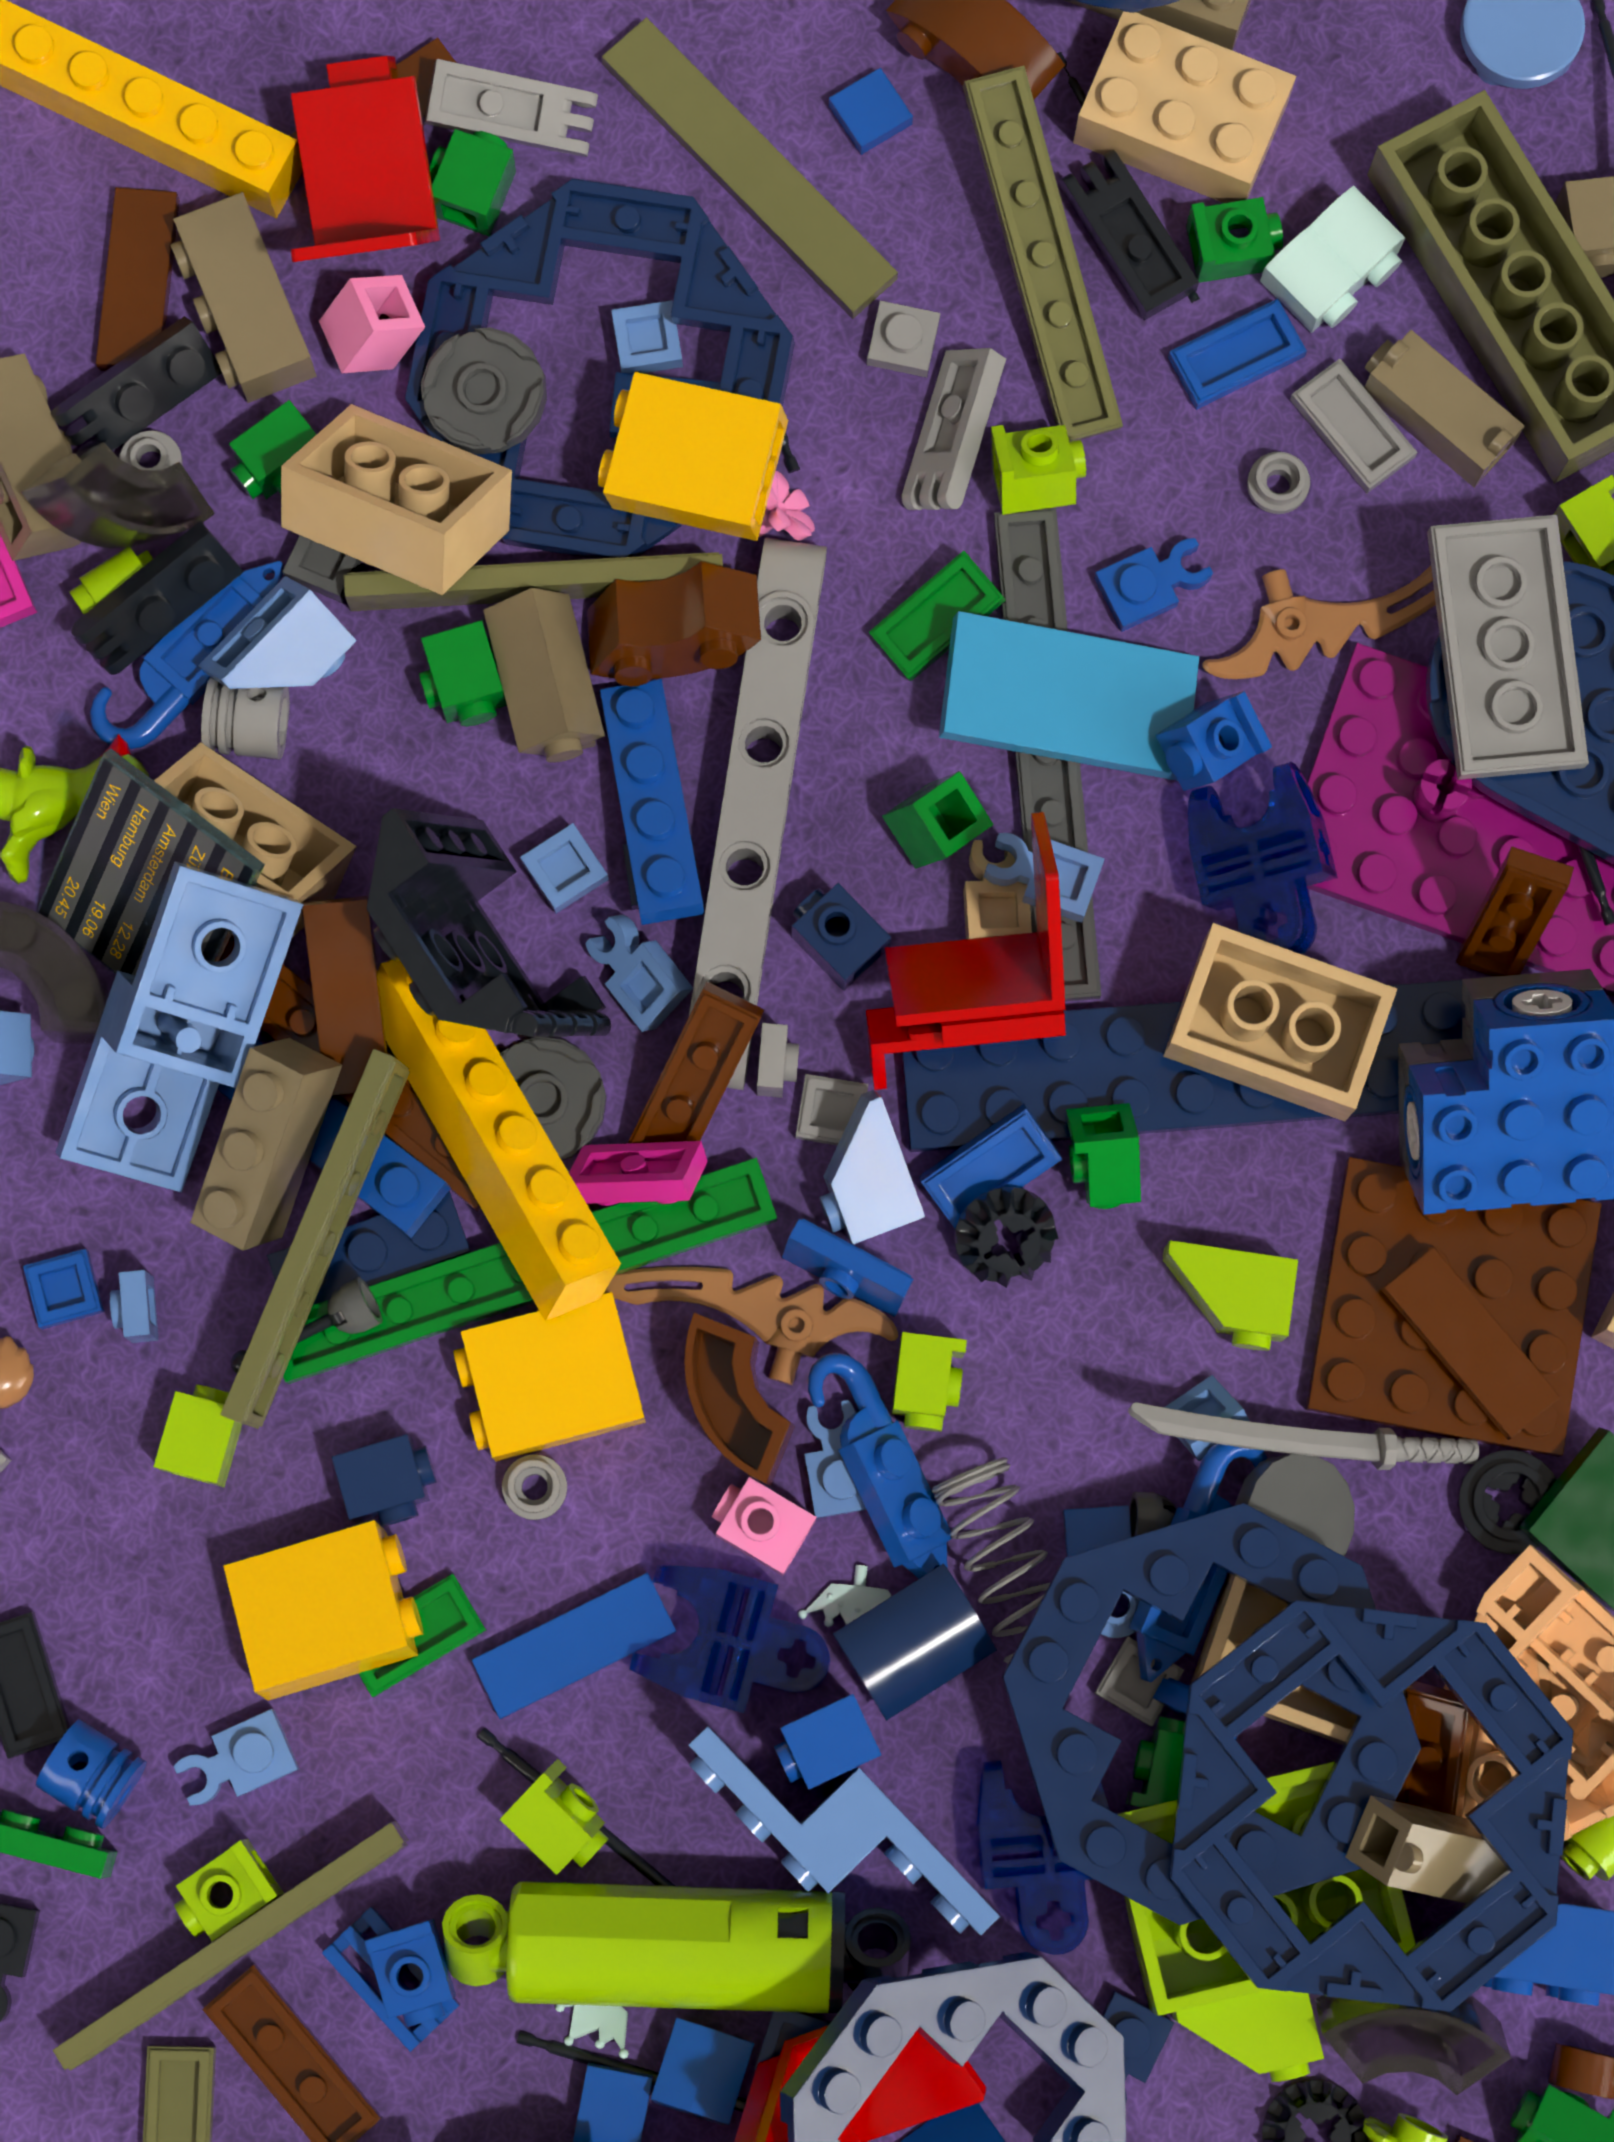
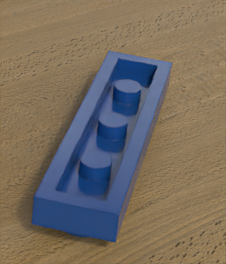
[600,679,704,925]
[217,1039,451,1238]

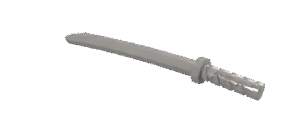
[1128,1402,1479,1470]

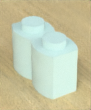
[1260,186,1405,333]

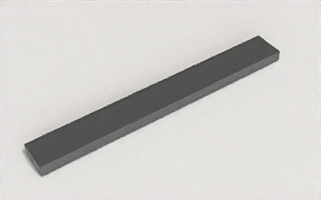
[993,508,1101,1002]

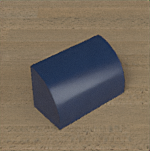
[833,1563,997,1721]

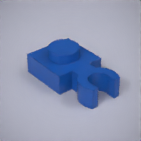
[1094,538,1213,632]

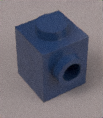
[792,883,891,991]
[332,1434,437,1527]

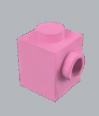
[319,275,425,374]
[712,1477,817,1576]

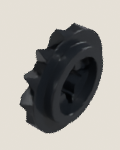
[955,1187,1059,1288]
[1457,1450,1557,1555]
[1262,2080,1368,2142]

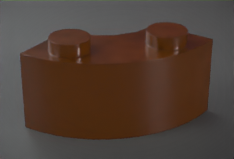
[886,0,1065,99]
[587,561,761,686]
[684,1313,795,1486]

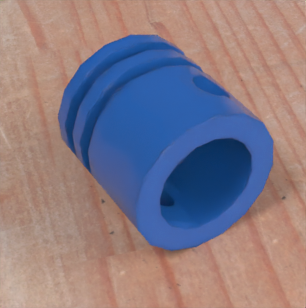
[36,1719,147,1829]

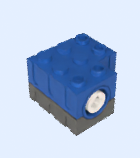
[1398,969,1614,1215]

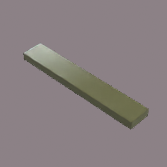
[602,17,898,319]
[963,66,1123,441]
[344,552,723,611]
[220,1049,410,1429]
[52,1821,409,2071]

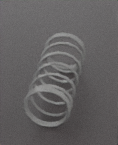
[931,1457,1050,1668]

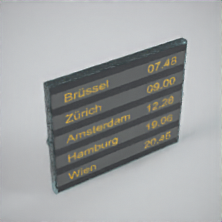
[35,749,265,976]

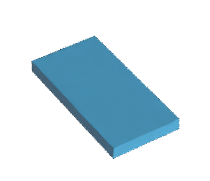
[939,611,1199,781]

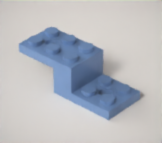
[56,861,303,1193]
[689,1727,1000,1935]

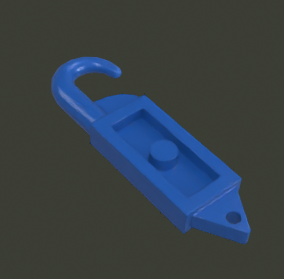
[90,561,284,749]
[808,1352,953,1579]
[1129,1444,1268,1683]

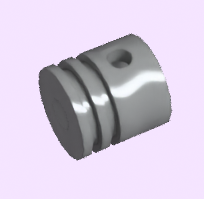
[201,677,290,760]

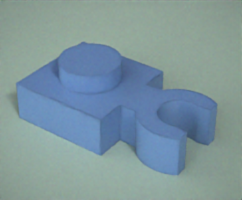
[984,833,1105,923]
[585,914,693,1032]
[804,1400,867,1519]
[174,1709,300,1805]

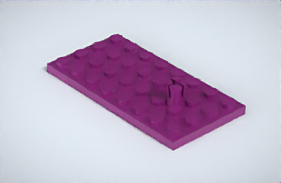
[1274,643,1614,997]

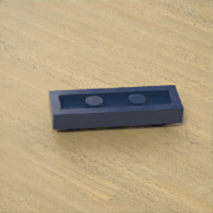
[267,1191,471,1305]

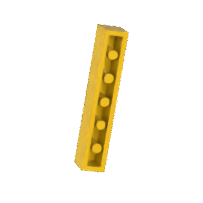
[0,0,303,219]
[378,960,621,1321]

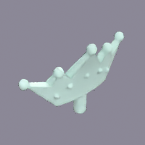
[797,1565,891,1627]
[555,2004,629,2059]

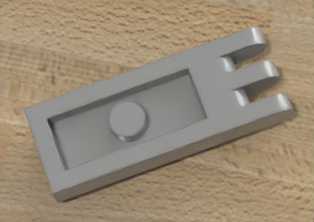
[424,59,598,157]
[902,348,1006,510]

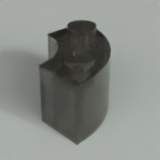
[21,443,215,548]
[0,901,110,1045]
[1315,1995,1511,2095]

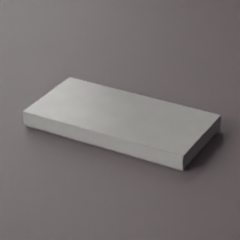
[1427,515,1589,780]

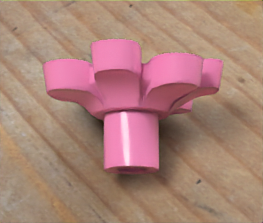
[759,471,815,541]

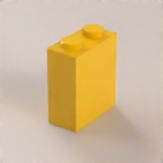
[598,372,788,541]
[453,1292,646,1462]
[223,1520,423,1701]

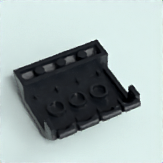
[367,808,611,1037]

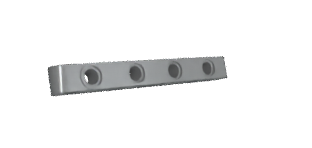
[689,538,827,1090]

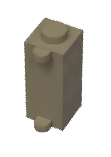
[1364,330,1525,488]
[483,588,605,763]
[1345,1796,1508,1904]

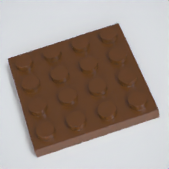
[1305,1157,1602,1457]

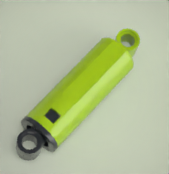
[442,1881,911,2013]

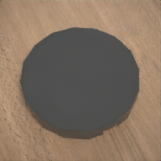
[421,327,547,455]
[500,1037,607,1161]
[1235,1453,1355,1556]

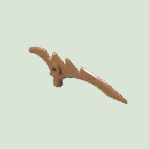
[1203,566,1436,679]
[603,1267,898,1386]

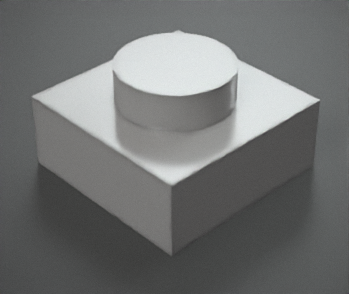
[867,301,940,378]
[757,1023,799,1098]

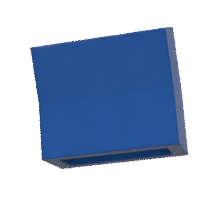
[651,2018,754,2125]

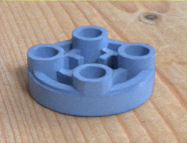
[1460,0,1585,89]

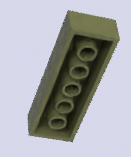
[1367,90,1614,484]

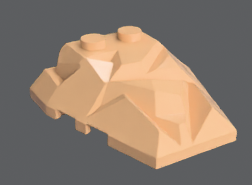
[1443,1545,1614,1841]

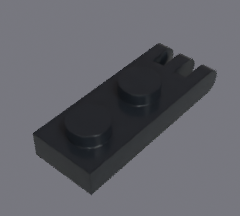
[1059,149,1199,321]
[51,316,222,466]
[71,520,244,675]

